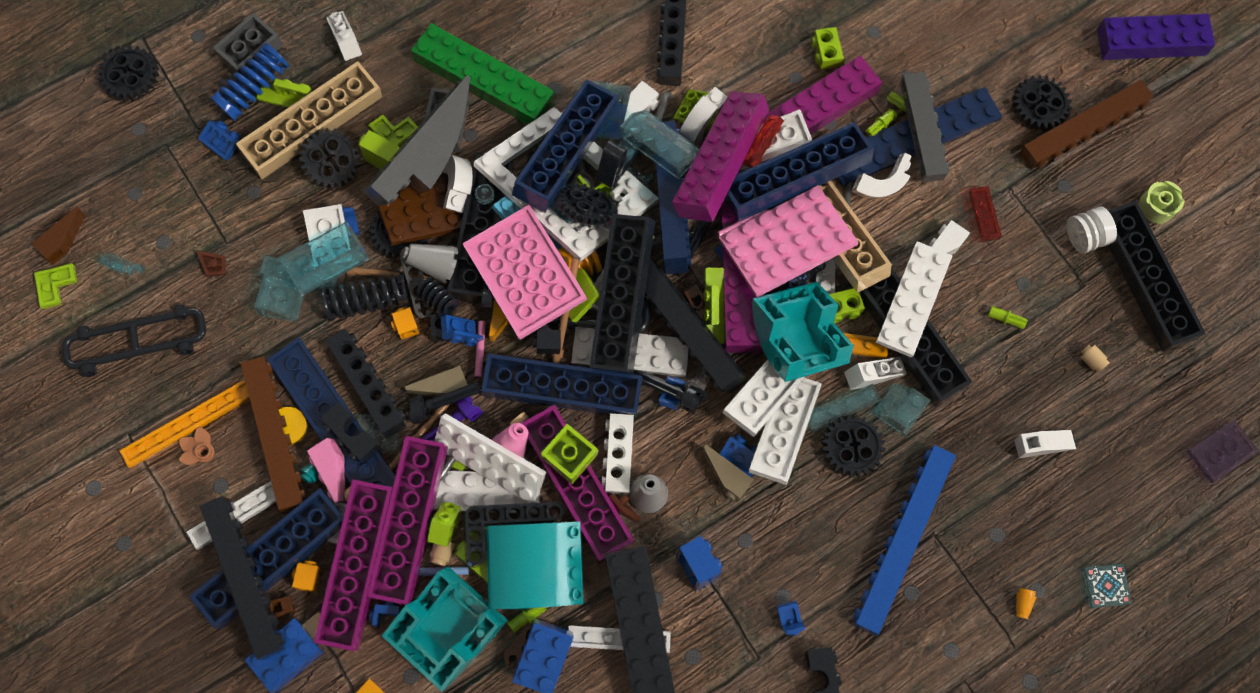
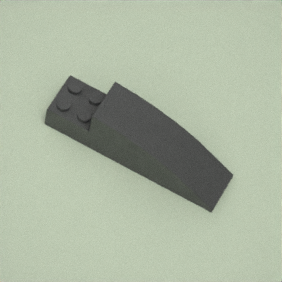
[362,75,470,207]

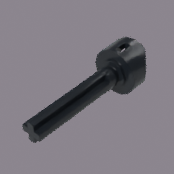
[637,370,707,415]
[407,382,480,425]

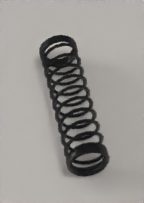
[789,262,826,287]

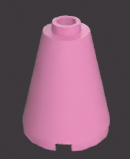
[491,423,528,459]

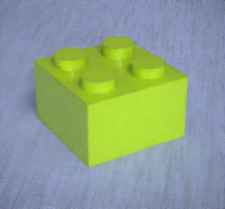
[541,424,598,484]

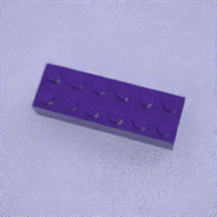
[1097,14,1215,60]

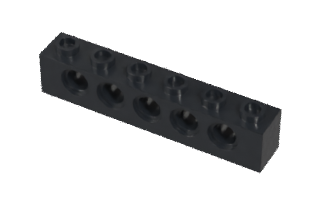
[656,0,686,86]
[325,329,406,438]

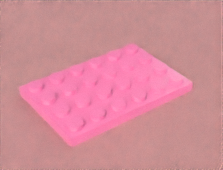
[719,186,858,298]
[463,205,587,339]

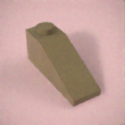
[405,366,467,397]
[702,445,754,502]

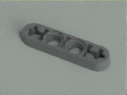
[400,246,432,319]

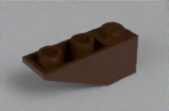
[32,206,85,265]

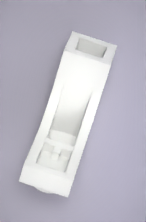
[680,87,727,151]
[851,153,911,199]
[442,155,472,213]

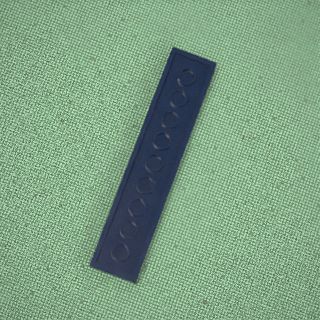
[837,87,1002,188]
[267,337,396,488]

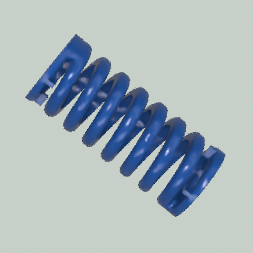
[210,42,290,121]

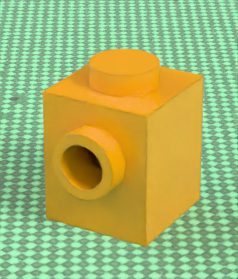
[390,307,420,340]
[292,561,321,593]

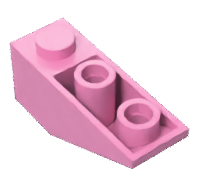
[307,438,346,503]

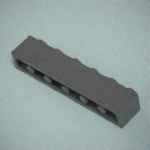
[900,72,949,183]

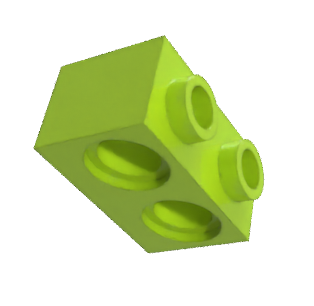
[811,27,844,70]
[829,288,865,323]
[427,502,462,547]

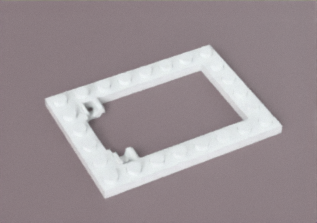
[474,107,659,262]

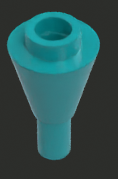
[300,464,319,484]

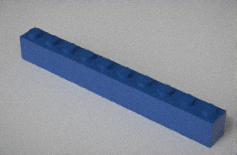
[852,445,956,636]

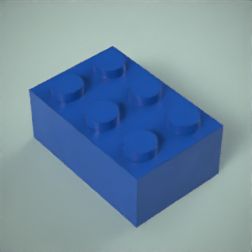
[676,536,722,592]
[245,618,324,693]
[512,618,574,693]

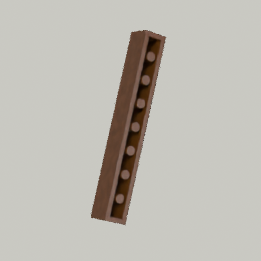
[1019,80,1154,170]
[241,356,307,514]

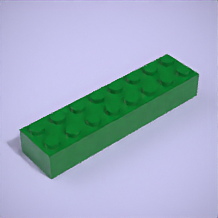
[411,23,555,124]

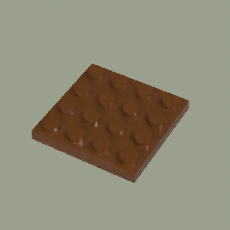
[369,173,462,246]

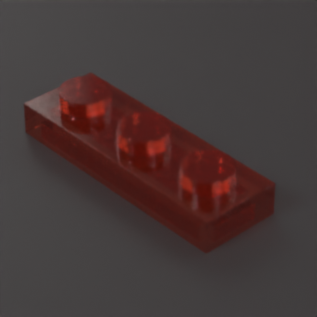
[742,115,784,168]
[969,186,1002,242]

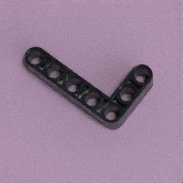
[595,120,654,189]
[463,502,564,568]

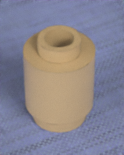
[1080,345,1110,373]
[429,539,455,567]

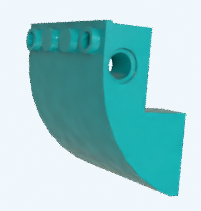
[752,282,854,382]
[486,522,583,609]
[382,566,508,692]

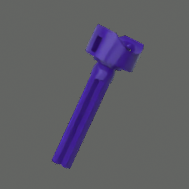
[422,397,483,441]

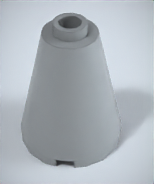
[402,244,458,284]
[629,474,668,513]

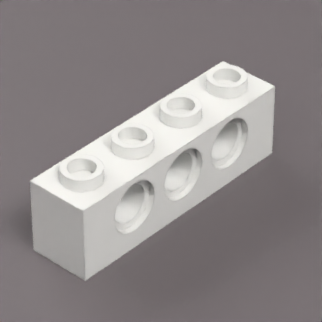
[602,414,634,496]

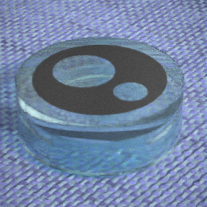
[475,184,494,204]

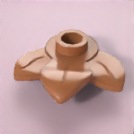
[179,427,215,465]

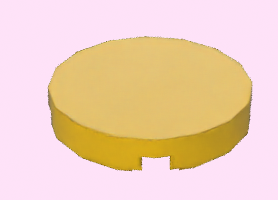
[279,407,308,446]

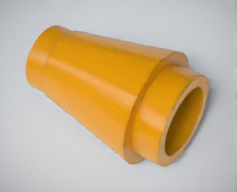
[1016,588,1037,619]

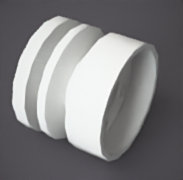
[1067,207,1117,253]

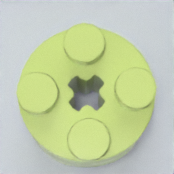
[1139,181,1184,225]

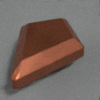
[197,251,226,277]
[609,493,640,521]

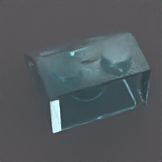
[254,272,306,322]
[873,383,931,436]

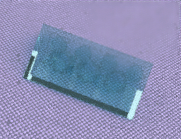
[620,110,700,179]
[279,221,369,297]

